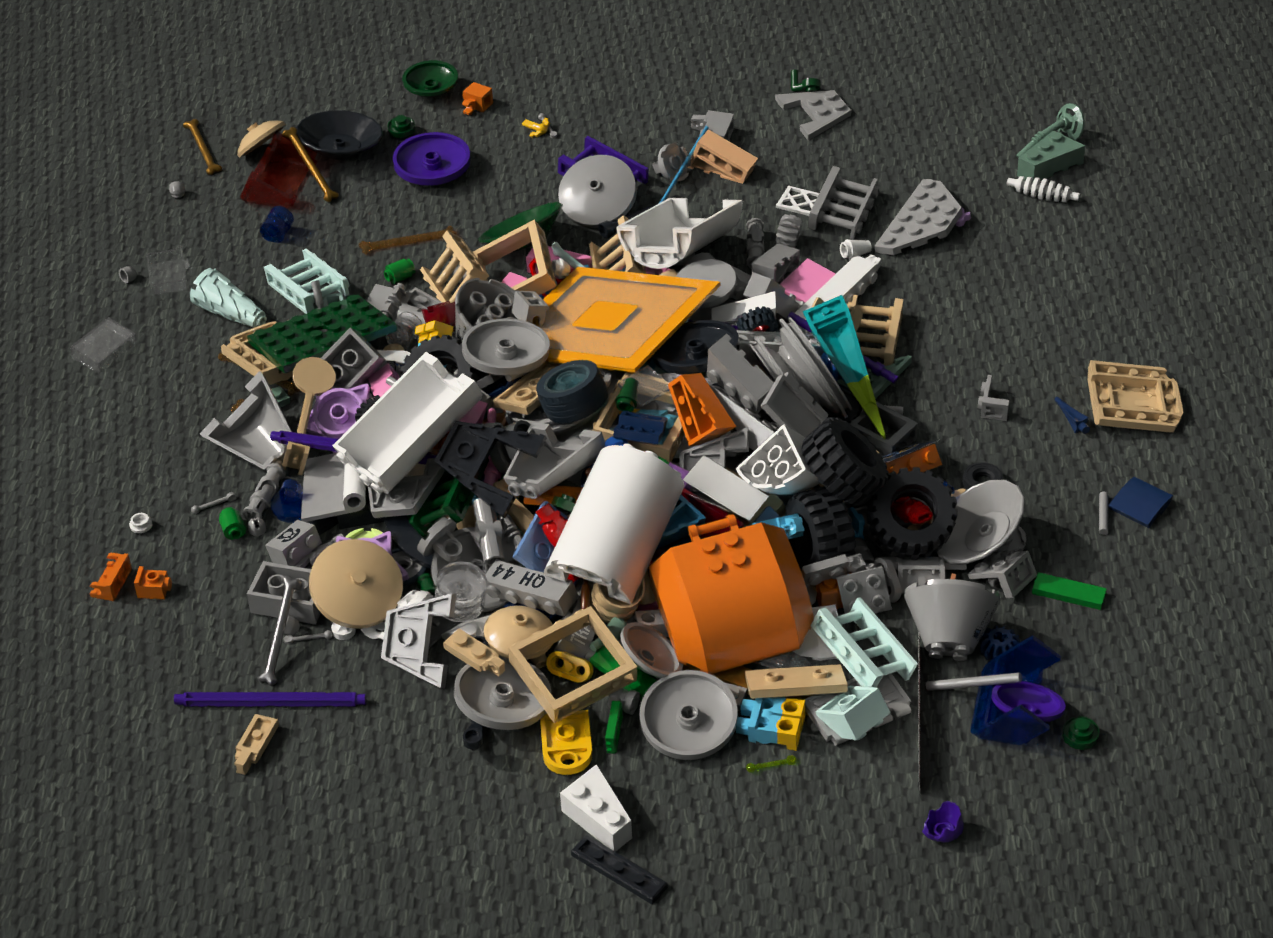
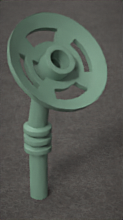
[1016,103,1085,159]

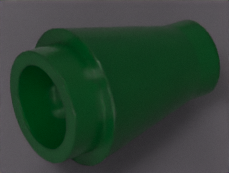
[615,378,639,412]

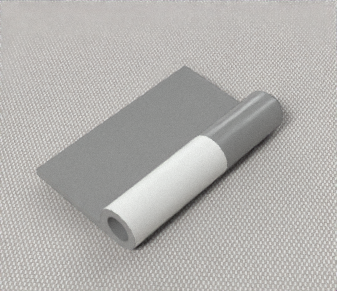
[301,453,366,522]

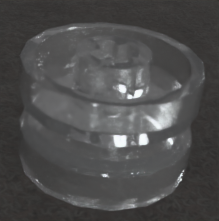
[434,561,488,622]

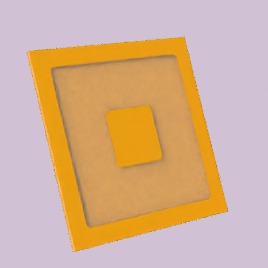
[532,267,721,373]

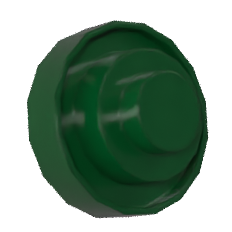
[387,115,416,138]
[1062,716,1100,750]

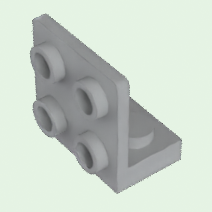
[968,549,1037,598]

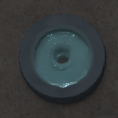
[536,360,608,423]

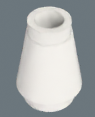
[840,239,872,259]

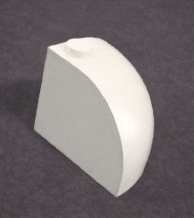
[736,424,820,495]

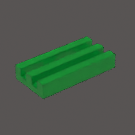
[605,701,623,754]

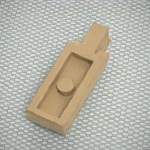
[443,628,505,677]
[235,714,279,775]

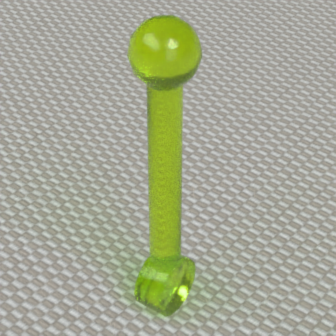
[746,755,796,773]

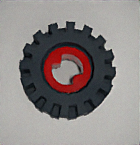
[736,306,779,332]

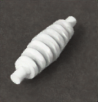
[1007,176,1080,203]

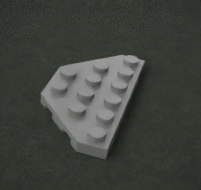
[874,179,963,255]

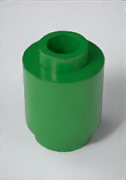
[384,258,415,284]
[219,507,246,540]

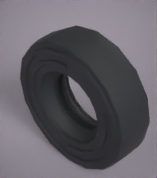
[963,462,1003,490]

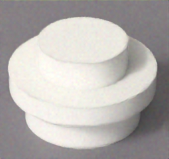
[129,513,152,533]

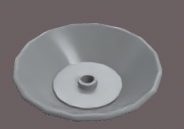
[937,480,1025,564]

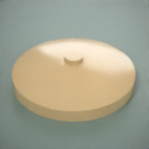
[309,539,403,629]

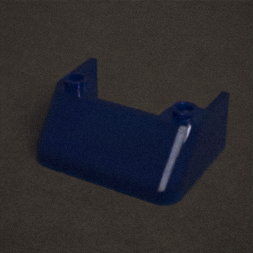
[970,635,1061,745]

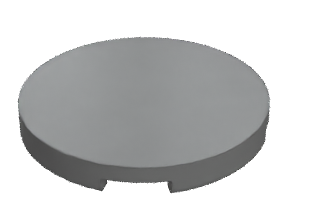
[676,259,737,309]

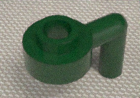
[791,69,821,92]

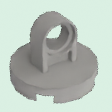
[652,143,690,182]
[417,517,462,562]

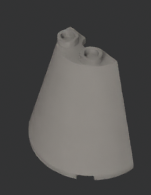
[200,371,292,470]
[503,422,605,499]

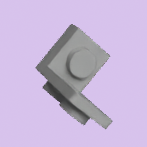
[978,375,1009,421]

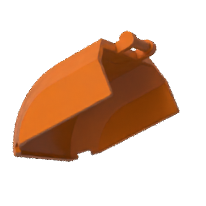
[649,514,814,674]

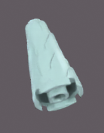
[190,268,267,328]

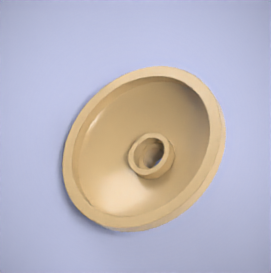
[237,121,286,158]
[483,606,553,660]

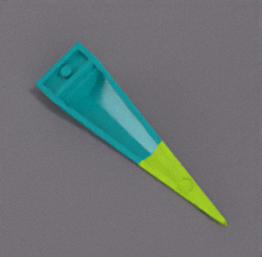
[803,295,886,439]

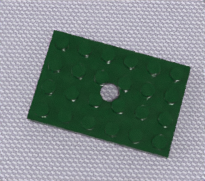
[247,295,397,374]

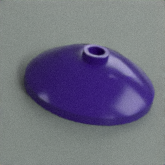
[991,681,1066,724]

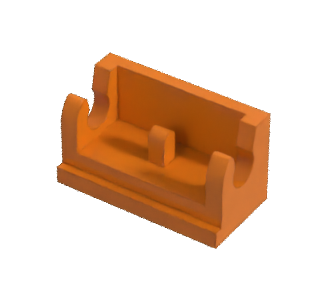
[90,553,132,601]

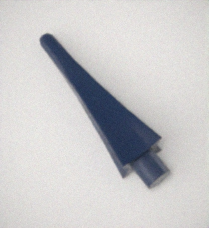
[1054,397,1090,434]

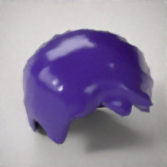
[922,801,964,843]

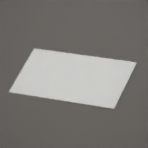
[683,455,769,521]

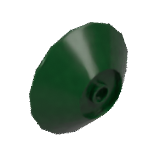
[478,202,563,251]

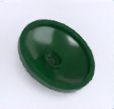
[402,60,458,97]

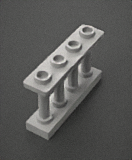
[808,166,880,240]

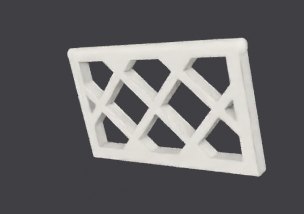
[776,186,844,216]

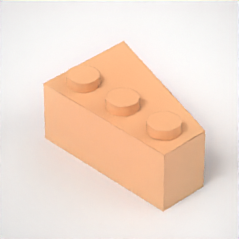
[688,129,758,184]

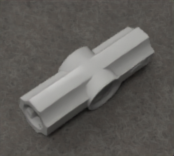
[473,498,505,566]

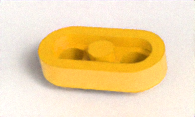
[546,651,593,683]

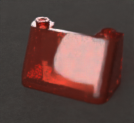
[239,131,318,208]

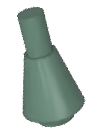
[589,617,627,652]

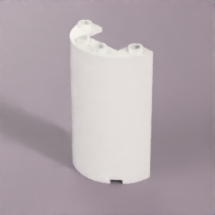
[616,198,743,269]
[333,352,483,494]
[544,444,685,604]

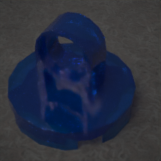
[271,479,303,523]

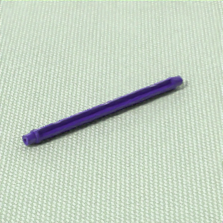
[270,430,437,465]
[174,692,366,707]

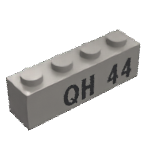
[482,560,579,617]

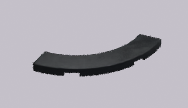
[384,515,434,569]

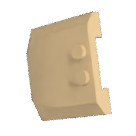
[221,320,293,385]
[1088,360,1184,433]

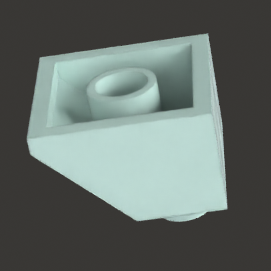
[815,686,890,740]

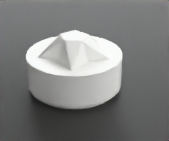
[331,622,356,640]

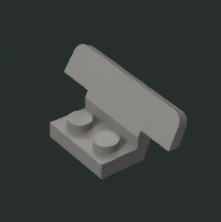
[875,557,966,594]

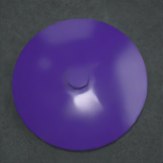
[393,132,471,185]

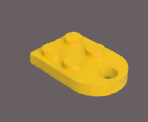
[540,710,592,775]

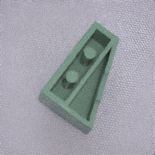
[1017,131,1085,183]

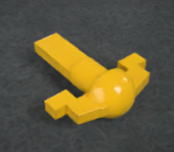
[522,118,550,138]

